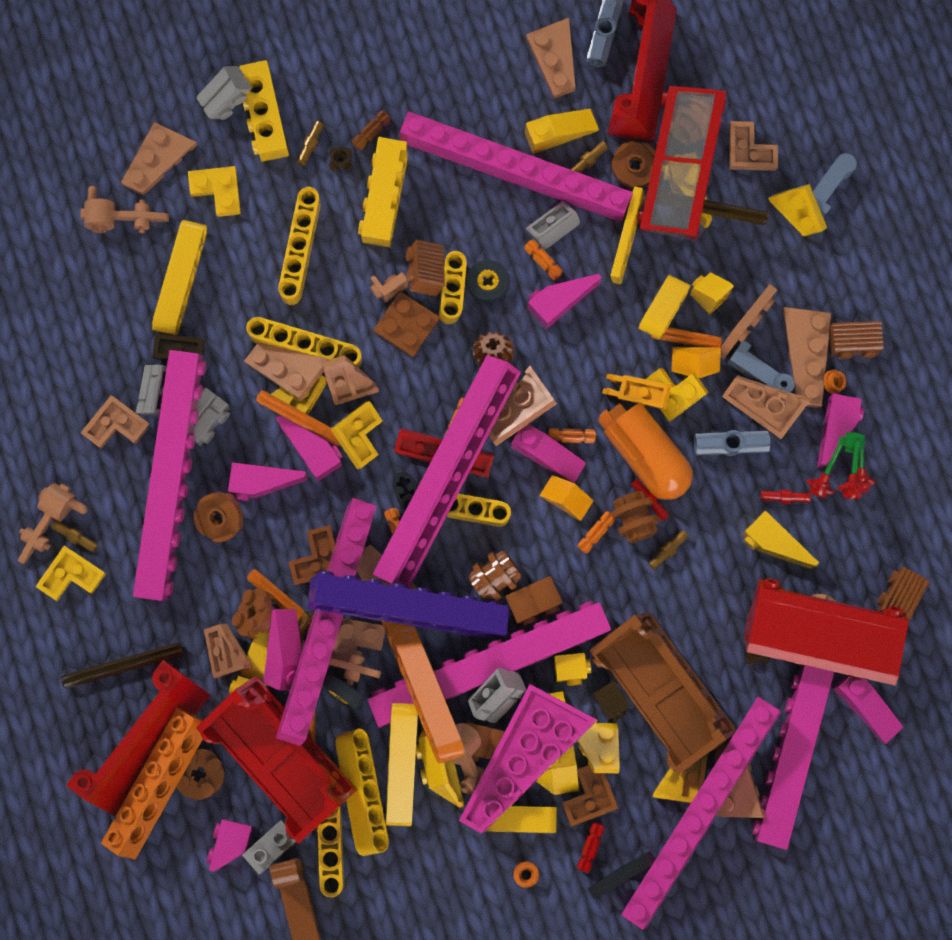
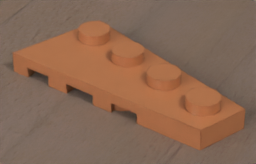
[782,307,831,408]

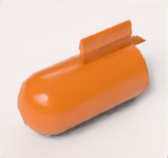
[598,403,693,500]

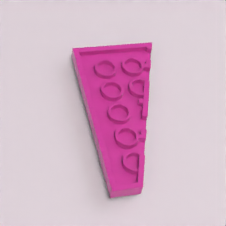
[459,684,598,833]

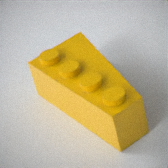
[358,137,408,248]

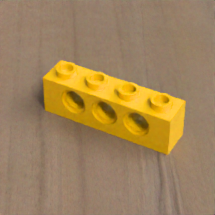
[239,60,289,162]

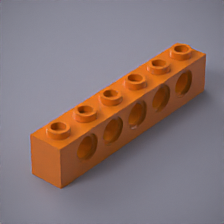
[101,708,203,860]

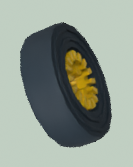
[466,260,510,303]
[322,674,364,710]

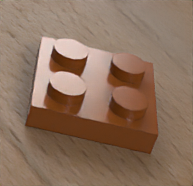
[373,292,440,358]

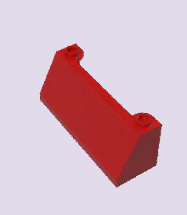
[607,0,677,143]
[744,578,909,686]
[66,660,211,817]
[196,676,357,844]

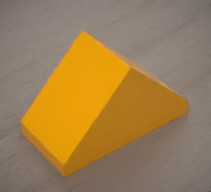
[671,347,721,378]
[539,475,594,521]

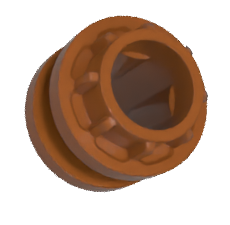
[611,491,660,543]
[469,551,522,601]

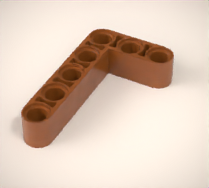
[269,857,321,940]

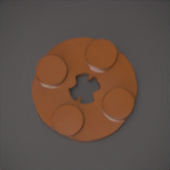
[611,141,656,190]
[194,492,244,542]
[232,589,275,639]
[176,749,225,800]

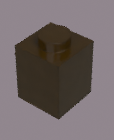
[592,681,630,722]

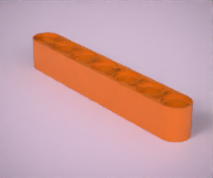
[382,621,464,764]

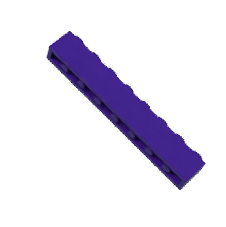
[307,571,509,640]

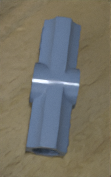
[586,0,624,67]
[694,430,770,456]

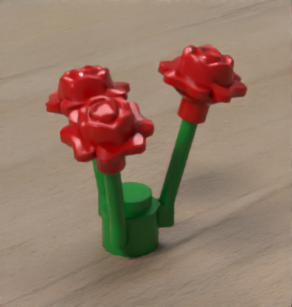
[806,431,876,500]

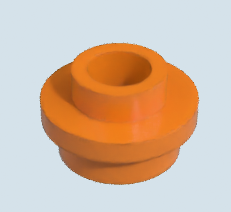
[823,370,846,394]
[514,862,539,888]

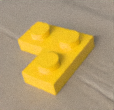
[188,166,241,217]
[646,368,709,422]
[331,401,382,469]
[35,546,106,601]

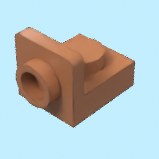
[370,272,409,303]

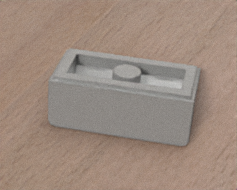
[526,201,580,250]

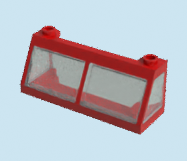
[637,86,727,241]

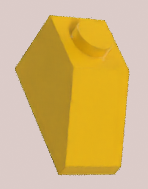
[690,272,734,315]

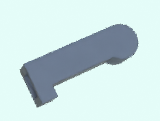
[813,153,857,218]
[727,341,795,392]

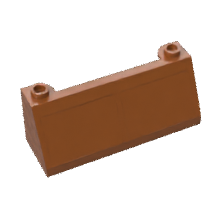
[589,611,737,774]

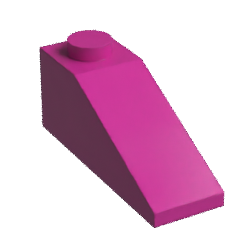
[527,274,602,329]
[817,393,864,469]
[276,415,343,482]
[511,424,586,483]
[228,463,308,501]
[263,609,302,691]
[833,675,903,744]

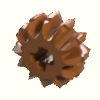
[473,330,514,367]

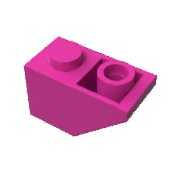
[207,819,254,871]

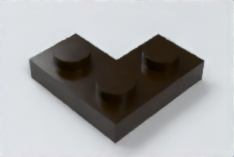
[152,334,205,361]

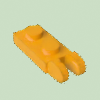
[602,374,672,410]

